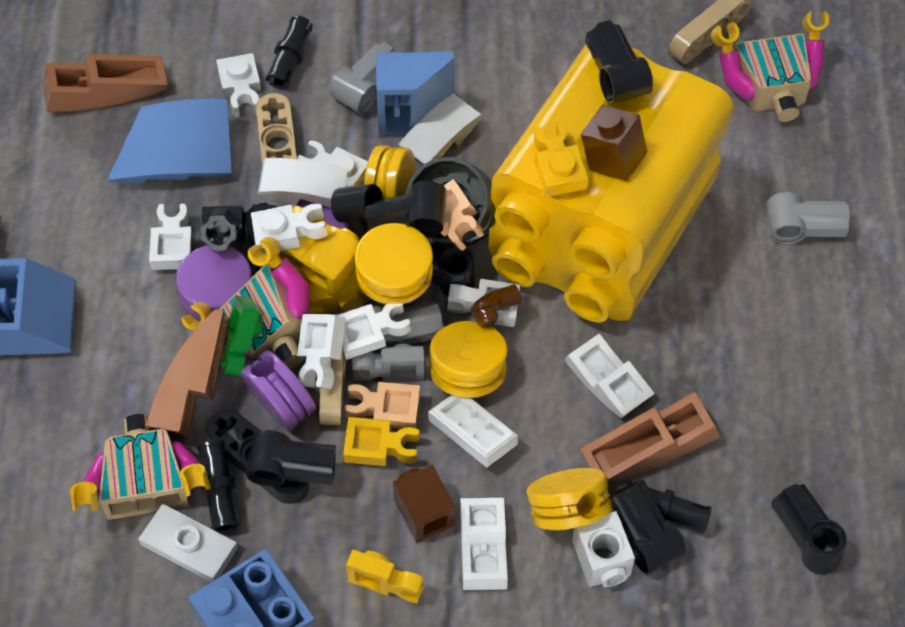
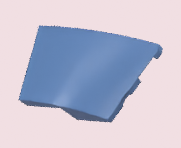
[108,98,232,183]

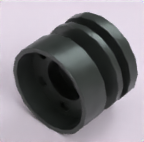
[405,157,496,247]

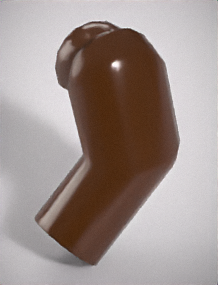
[471,284,521,328]

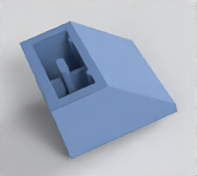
[376,51,454,137]
[0,258,76,355]
[188,548,315,627]

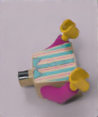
[711,11,829,122]
[181,237,310,369]
[70,414,211,520]

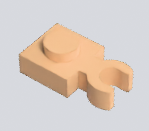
[441,179,484,251]
[345,382,420,429]

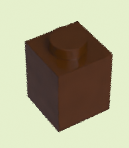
[581,105,647,181]
[393,464,456,543]

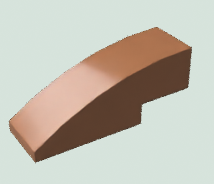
[42,54,168,112]
[146,309,229,438]
[580,392,720,485]

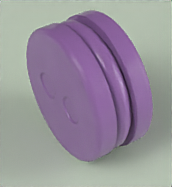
[176,245,252,321]
[240,350,316,431]

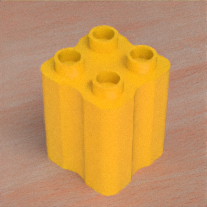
[488,44,734,323]

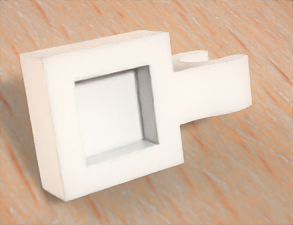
[447,279,520,327]

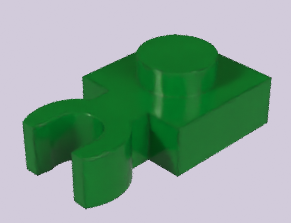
[220,295,263,376]

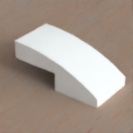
[399,93,483,165]
[257,158,348,208]
[564,334,655,418]
[460,498,508,590]

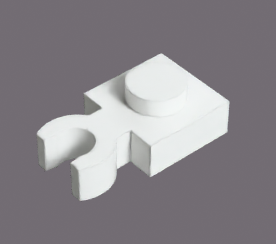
[216,53,261,117]
[297,141,368,187]
[149,203,193,270]
[251,204,328,254]
[338,303,411,360]
[297,314,346,389]

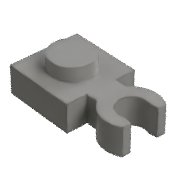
[352,344,424,382]

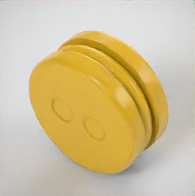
[364,145,416,199]
[355,223,433,304]
[430,321,508,398]
[526,468,613,531]

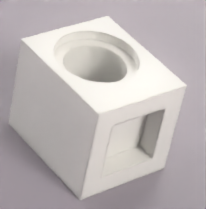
[572,511,635,587]

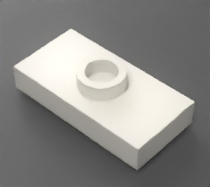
[428,395,518,468]
[138,503,238,582]

